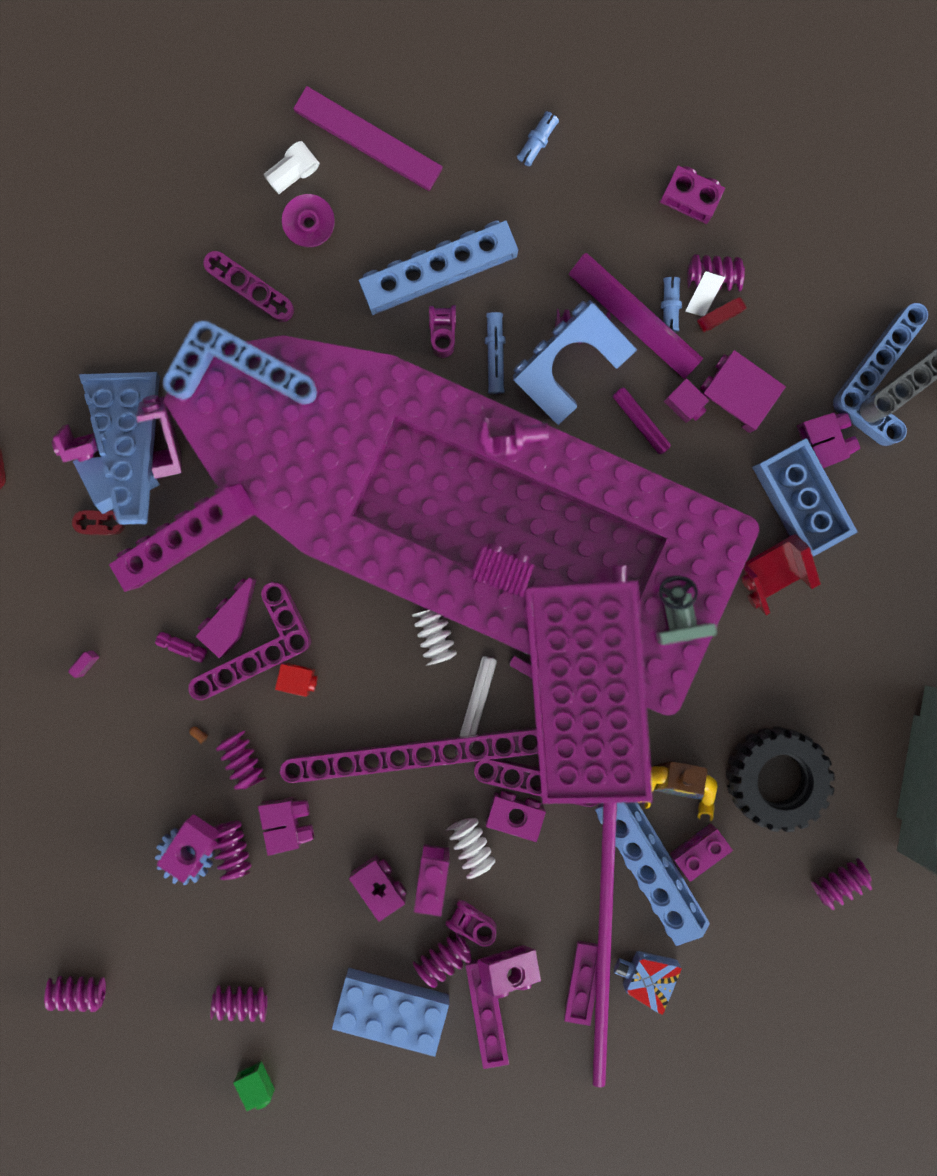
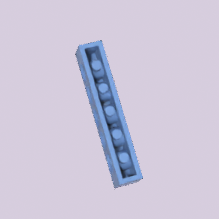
[359,221,518,315]
[595,802,710,946]

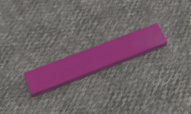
[293,86,442,191]
[569,253,703,379]

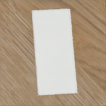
[686,271,725,317]

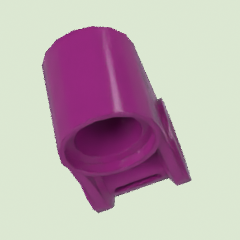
[429,305,456,358]
[445,900,497,946]

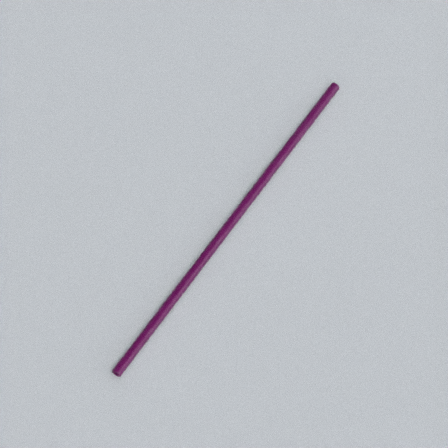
[592,564,627,1088]

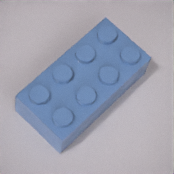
[752,438,857,556]
[332,968,449,1057]

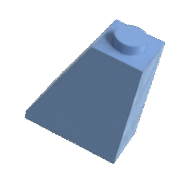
[73,457,160,514]

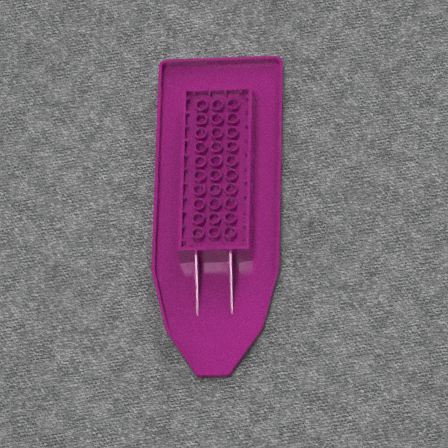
[164,335,759,716]

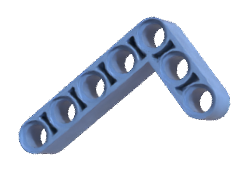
[833,303,928,446]
[164,321,317,404]

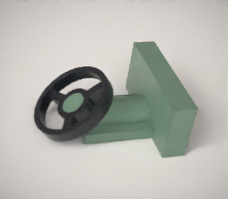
[656,576,717,645]

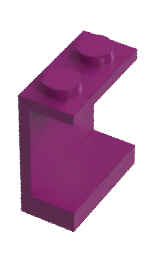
[700,350,786,433]
[137,395,182,479]
[414,844,449,916]

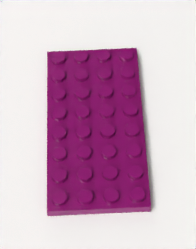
[526,581,653,804]

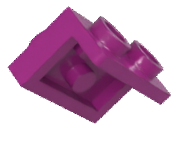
[52,424,98,462]

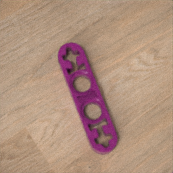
[203,251,294,322]

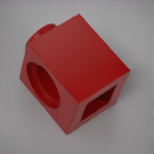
[275,662,318,697]

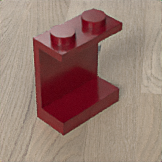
[741,534,821,615]

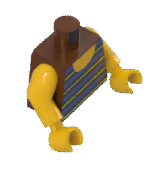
[638,762,718,821]

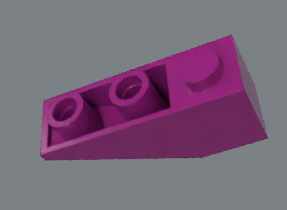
[195,577,257,658]

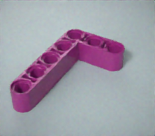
[188,582,311,700]
[474,759,598,807]

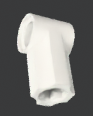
[264,141,319,194]

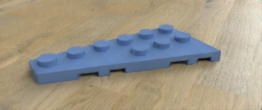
[79,372,160,524]

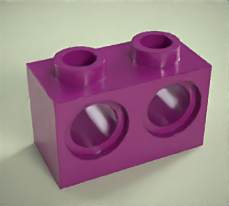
[660,165,725,225]

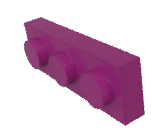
[563,941,598,1026]

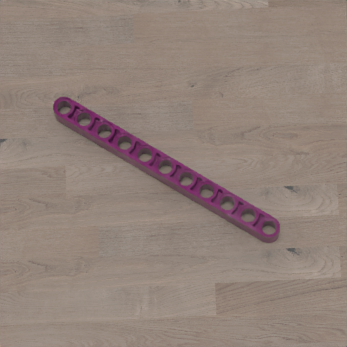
[280,727,539,783]

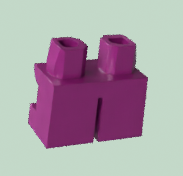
[797,413,860,468]
[258,797,314,856]

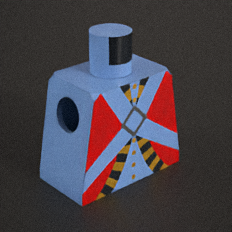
[614,951,682,1015]

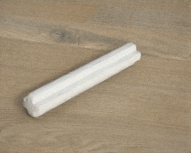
[455,656,497,755]

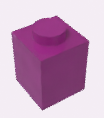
[664,378,709,423]

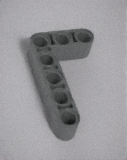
[860,347,937,423]

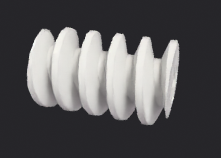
[412,610,457,665]
[446,818,496,879]

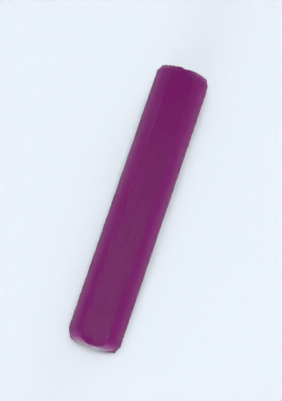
[613,387,671,454]

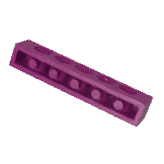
[109,484,257,592]

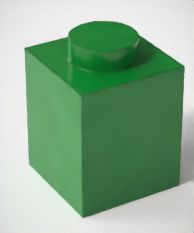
[233,1061,275,1111]

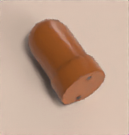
[189,727,208,744]

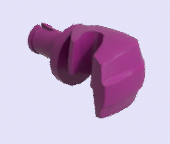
[477,418,549,455]

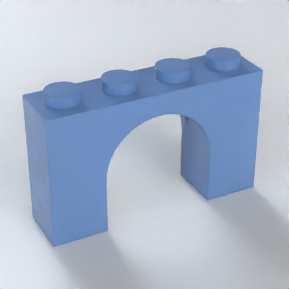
[513,300,637,425]

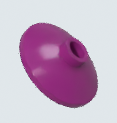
[282,194,335,247]

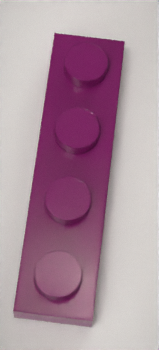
[465,960,509,1069]

